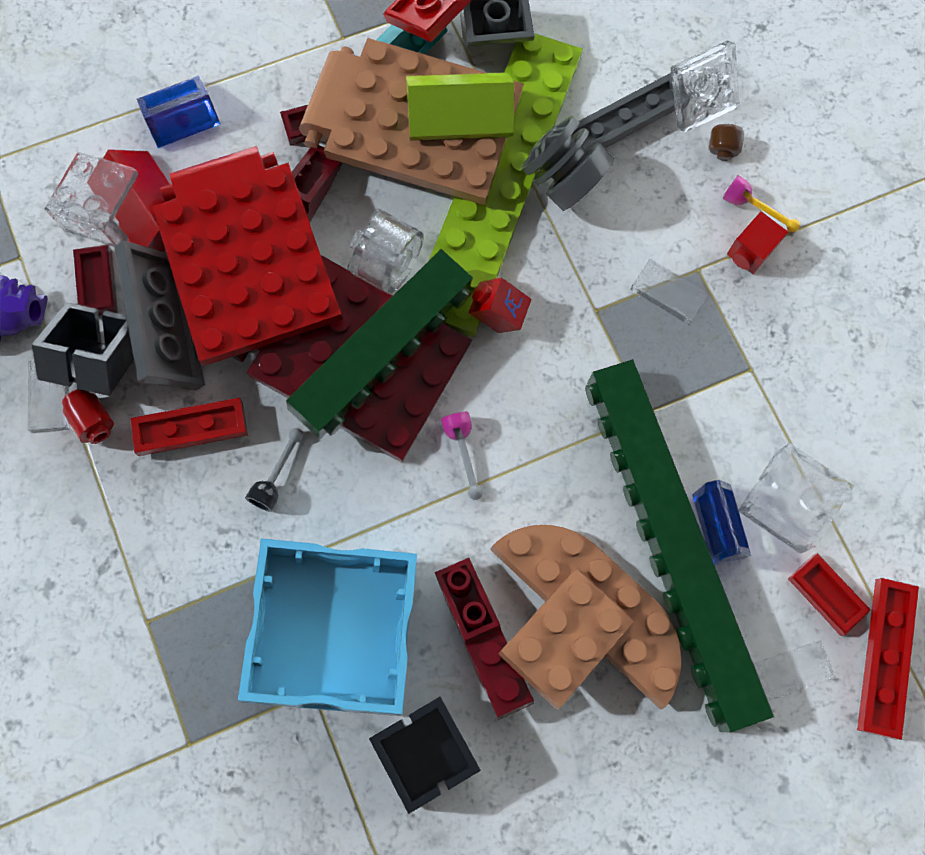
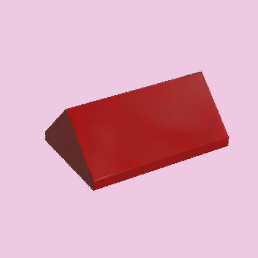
[88,149,176,252]

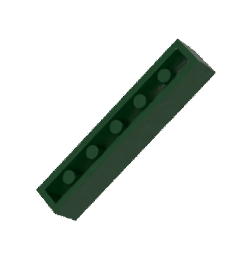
[286,249,473,439]

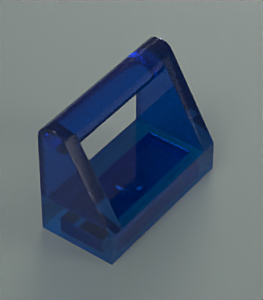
[136,75,221,148]
[692,480,752,565]

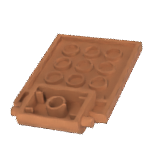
[299,38,524,205]

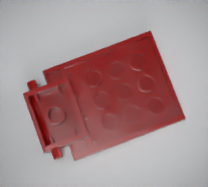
[152,146,343,367]

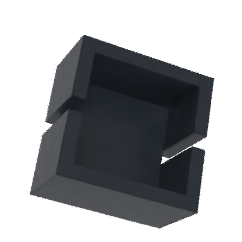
[32,302,134,396]
[369,696,481,815]

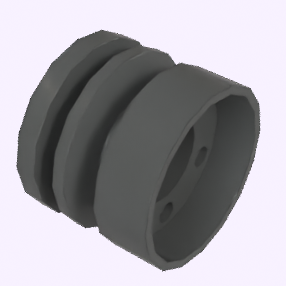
[521,115,614,211]

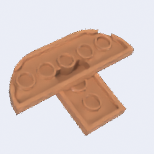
[490,525,681,710]

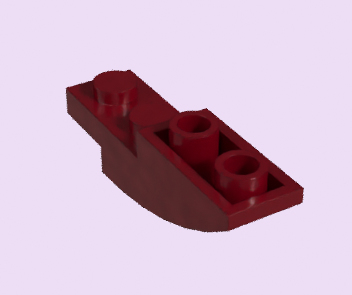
[434,558,534,720]

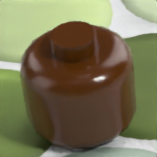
[708,124,744,161]

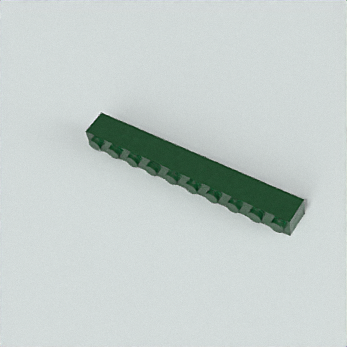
[585,359,774,733]

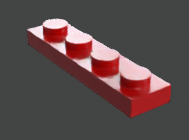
[857,578,919,740]

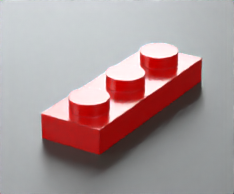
[130,397,248,456]

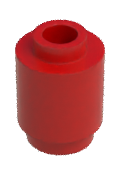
[61,389,114,444]

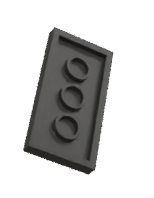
[114,240,205,391]

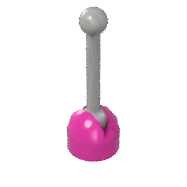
[441,411,483,500]

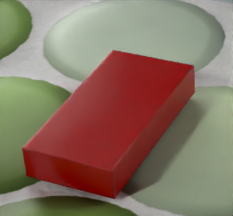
[788,553,871,636]

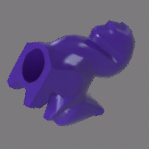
[0,275,48,341]

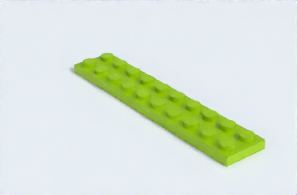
[429,33,583,338]

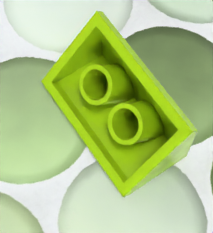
[406,73,514,141]

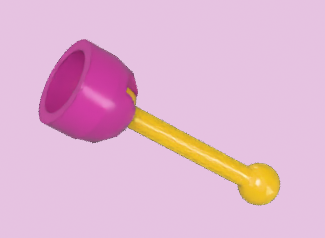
[722,175,800,232]

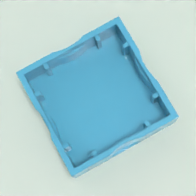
[238,538,417,716]

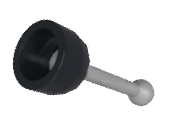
[245,428,304,512]

